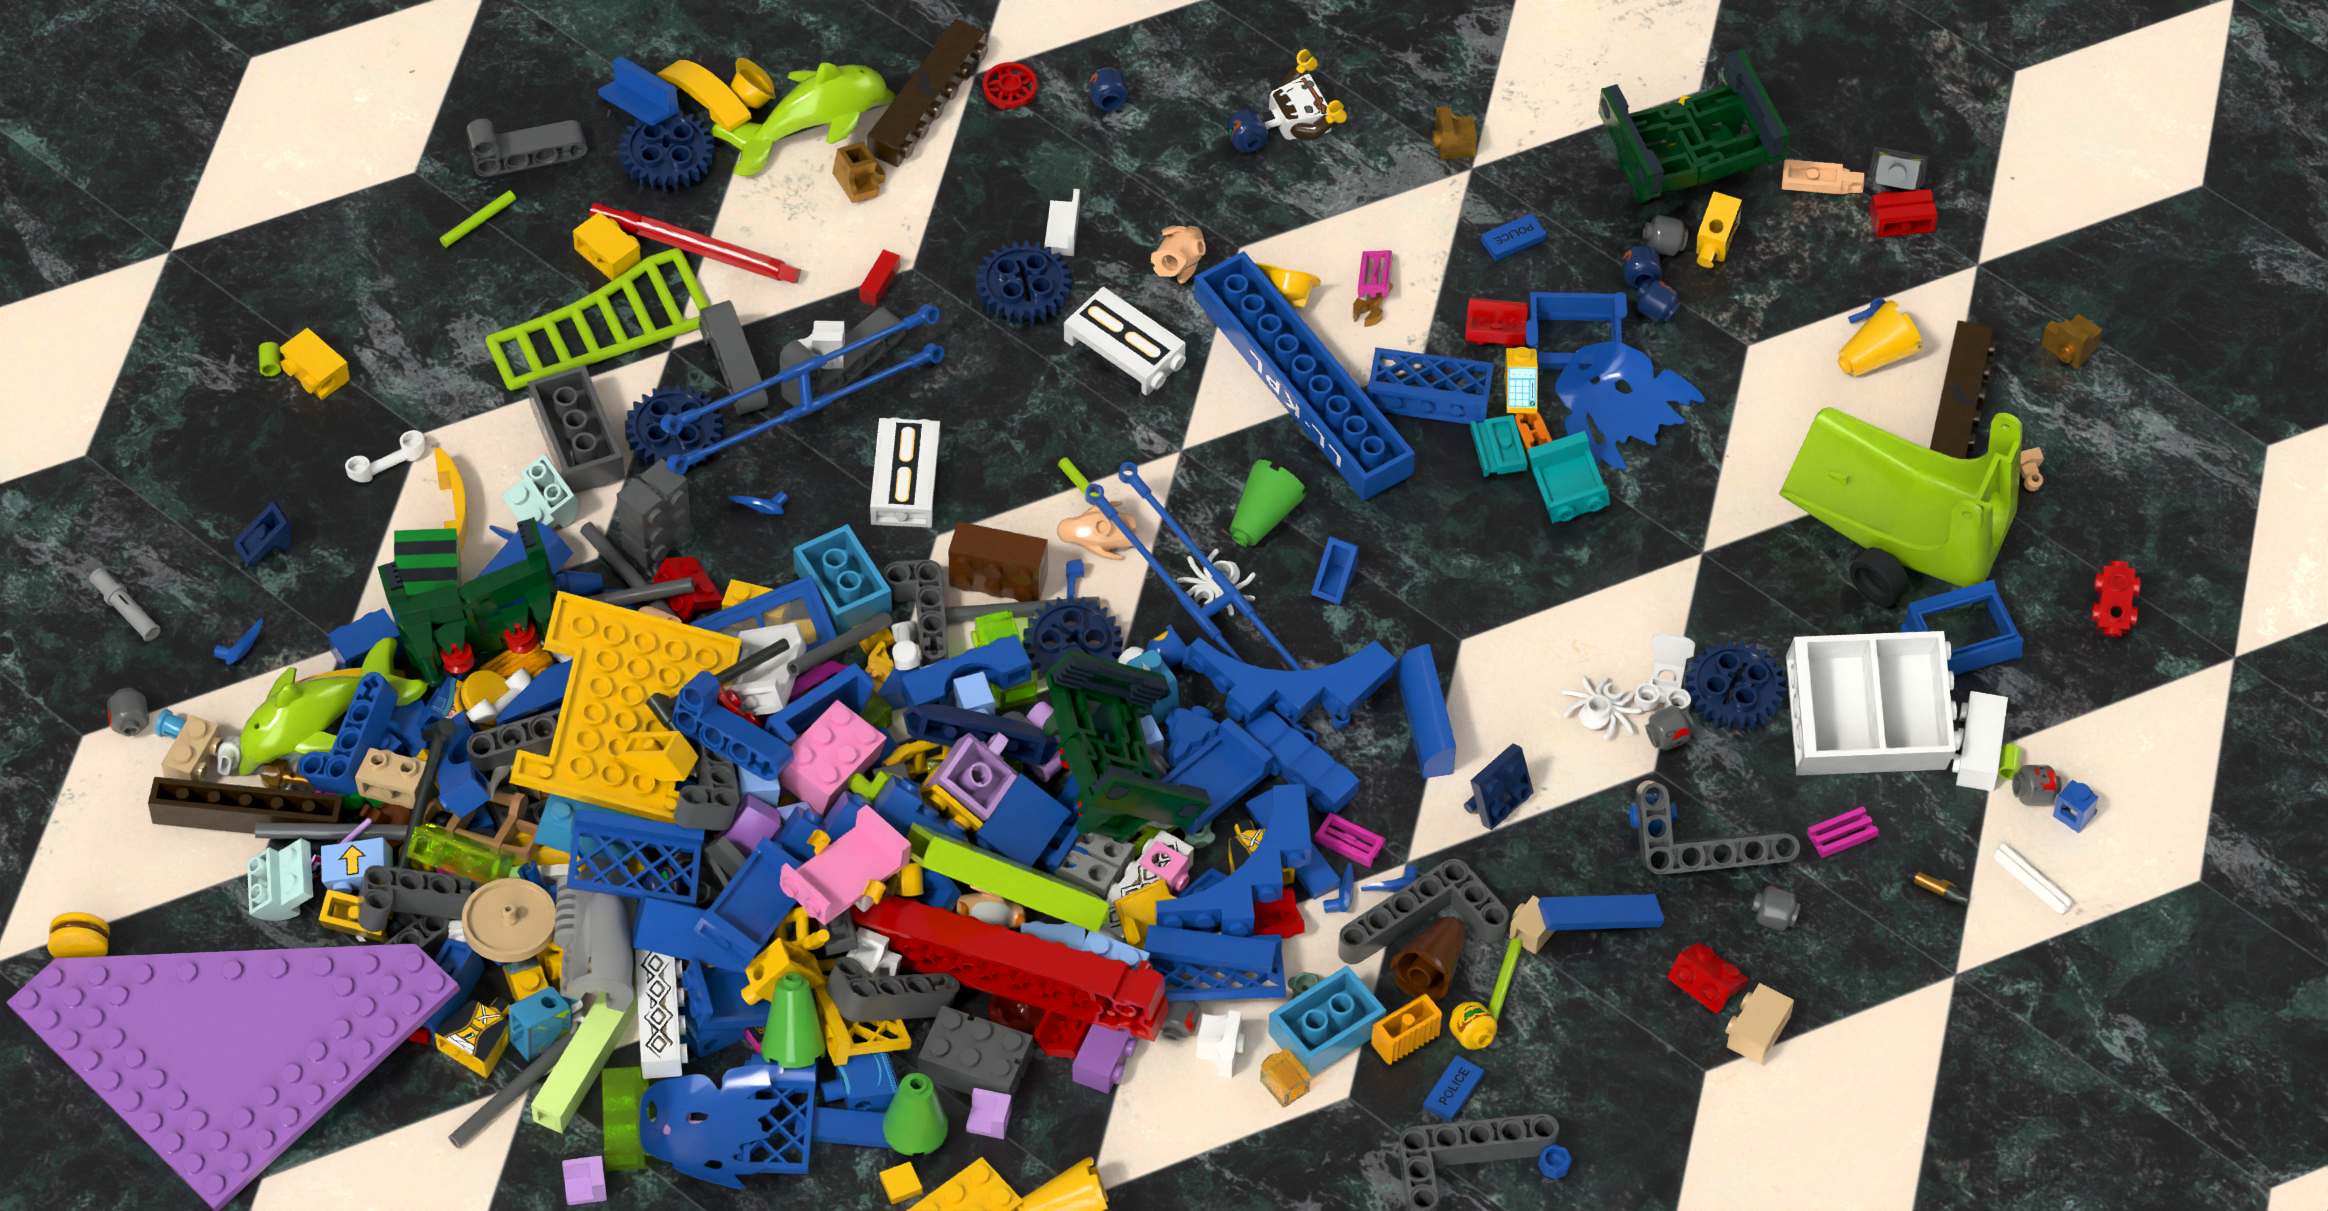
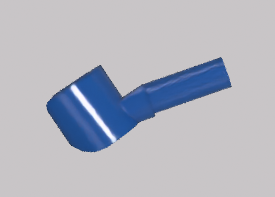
[1848,298,1886,324]
[1066,559,1084,599]

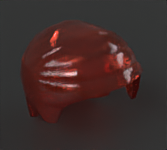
[988,995,1044,1035]

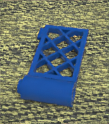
[736,1053,819,1174]

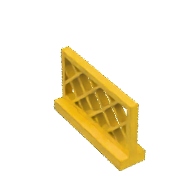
[813,958,912,1066]

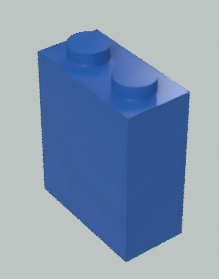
[970,773,1071,867]

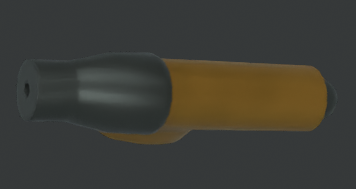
[1911,872,1970,905]

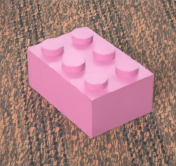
[778,700,887,816]

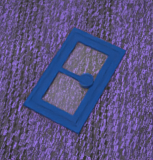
[690,575,837,663]

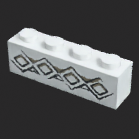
[1098,830,1194,944]
[635,950,688,1079]

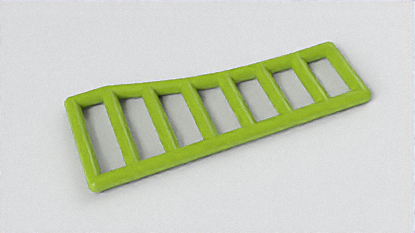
[485,248,709,391]

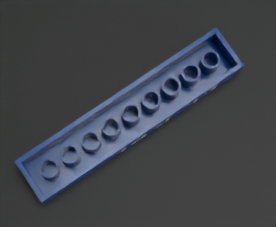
[1194,251,1415,501]

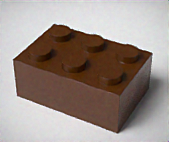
[948,521,1048,602]

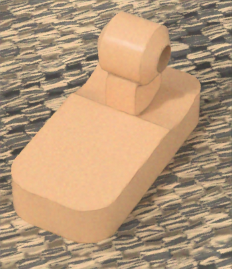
[2020,447,2044,491]

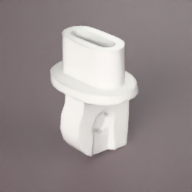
[217,735,242,775]

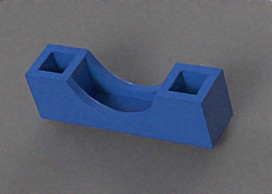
[901,634,1031,710]
[437,710,491,819]

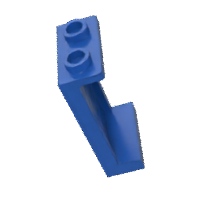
[763,662,875,747]
[1160,717,1274,836]
[693,837,805,969]
[682,959,817,1030]

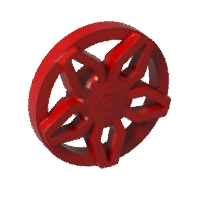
[983,62,1037,110]

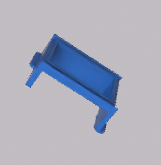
[1526,292,1627,370]
[1901,579,2024,676]

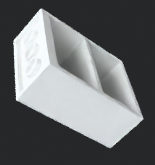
[1786,631,1960,776]

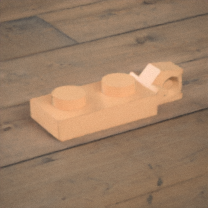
[1782,159,1864,194]

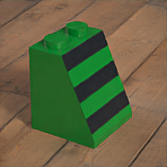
[394,528,461,626]

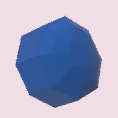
[1538,1144,1572,1179]

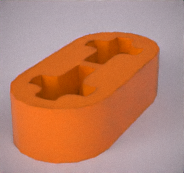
[1515,412,1552,459]

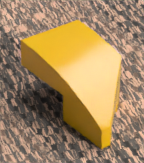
[865,640,895,704]

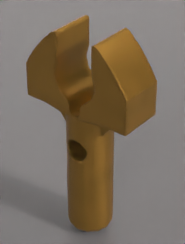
[1352,282,1393,327]
[260,758,314,789]

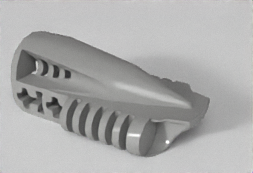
[554,857,641,1012]

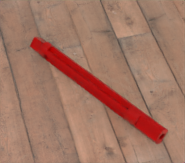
[590,203,801,283]

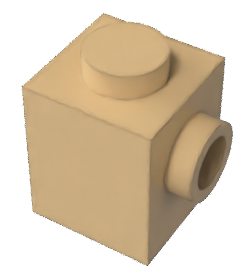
[1509,895,1556,955]

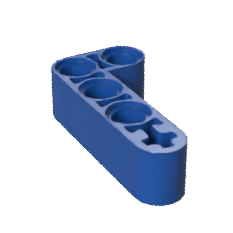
[672,671,794,781]
[298,672,398,795]

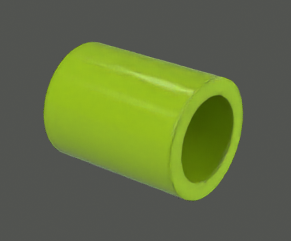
[259,342,281,376]
[1998,744,2022,779]

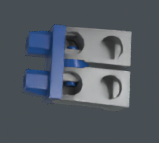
[1037,820,1135,901]

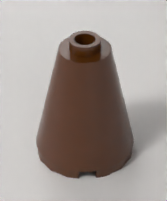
[1390,917,1466,1002]

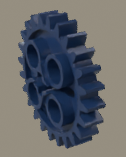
[619,110,715,191]
[975,240,1072,325]
[625,384,724,468]
[1022,595,1123,680]
[1685,640,1786,732]

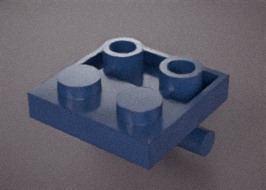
[1464,743,1534,830]

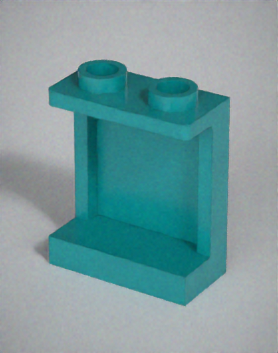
[1527,431,1610,523]

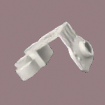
[1634,633,1695,712]

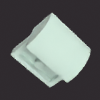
[501,453,579,529]
[247,838,313,921]

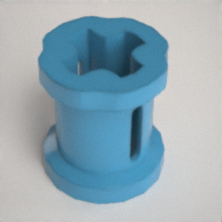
[155,709,187,739]

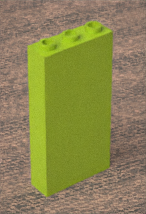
[906,822,1110,933]

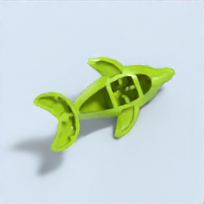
[710,62,896,176]
[238,637,428,776]

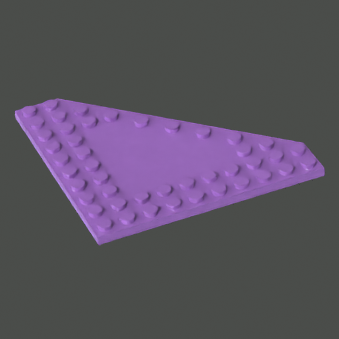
[7,944,460,1211]

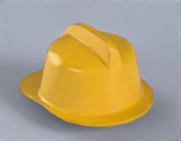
[730,58,776,109]
[1255,263,1321,308]

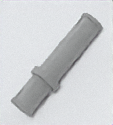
[89,567,161,642]

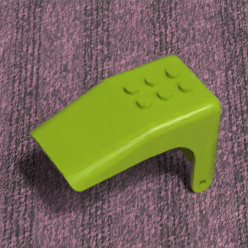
[1779,407,2022,588]

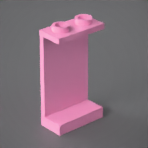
[780,805,912,926]

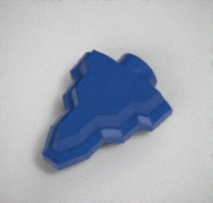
[386,699,432,758]
[1165,706,1220,772]

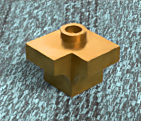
[1432,106,1477,160]
[832,142,886,203]
[2041,314,2103,369]

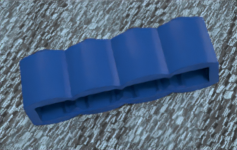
[1243,709,1360,814]

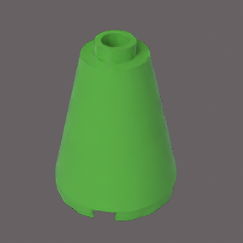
[1230,459,1307,547]
[761,973,826,1068]
[883,1073,948,1156]

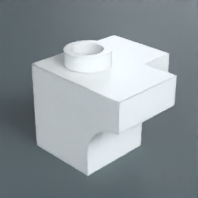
[798,321,845,369]
[846,927,902,977]
[1196,1010,1246,1078]

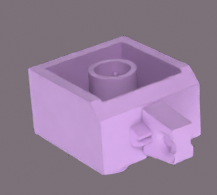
[925,732,1018,822]

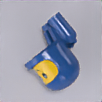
[1146,624,1194,671]

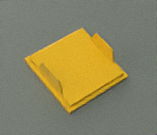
[1113,878,1182,951]

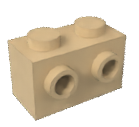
[161,715,223,781]
[355,748,426,809]
[1725,983,1794,1065]

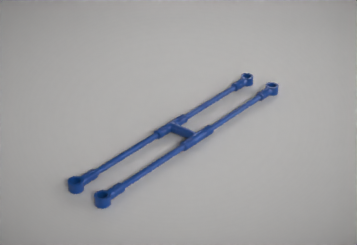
[660,304,944,475]
[1085,462,1351,745]

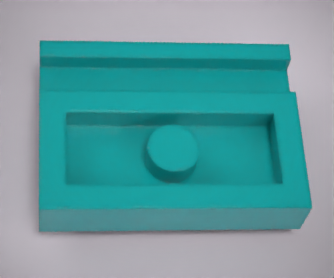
[1470,415,1528,477]

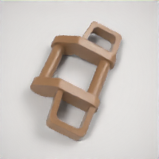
[420,790,540,861]

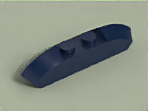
[903,704,1058,766]

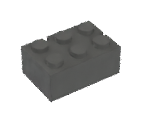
[616,458,692,569]
[918,1005,1033,1103]

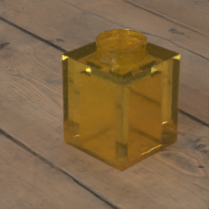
[1260,1048,1311,1108]

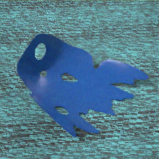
[1555,341,1705,470]
[640,1064,784,1189]

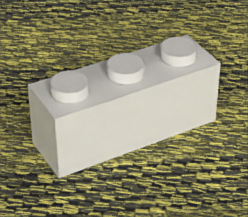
[1952,691,2008,791]

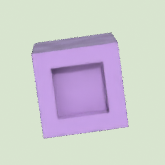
[966,1088,1012,1139]
[562,1156,607,1205]

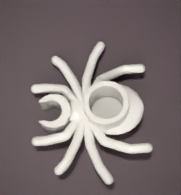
[1177,549,1256,616]
[1562,676,1642,740]

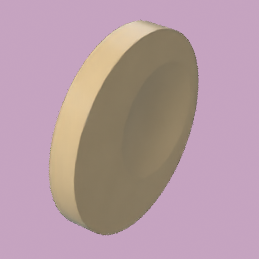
[462,878,556,963]

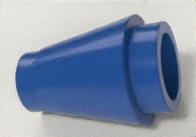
[556,570,603,597]

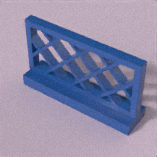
[1367,347,1494,424]
[566,809,705,906]
[1152,934,1286,1001]

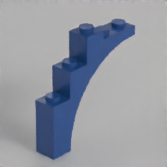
[1187,637,1398,726]
[775,775,969,863]
[1155,784,1312,937]

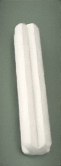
[1993,844,2072,914]

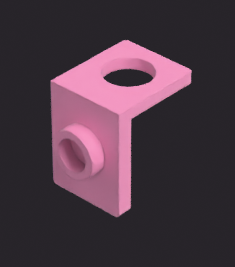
[1139,841,1190,897]

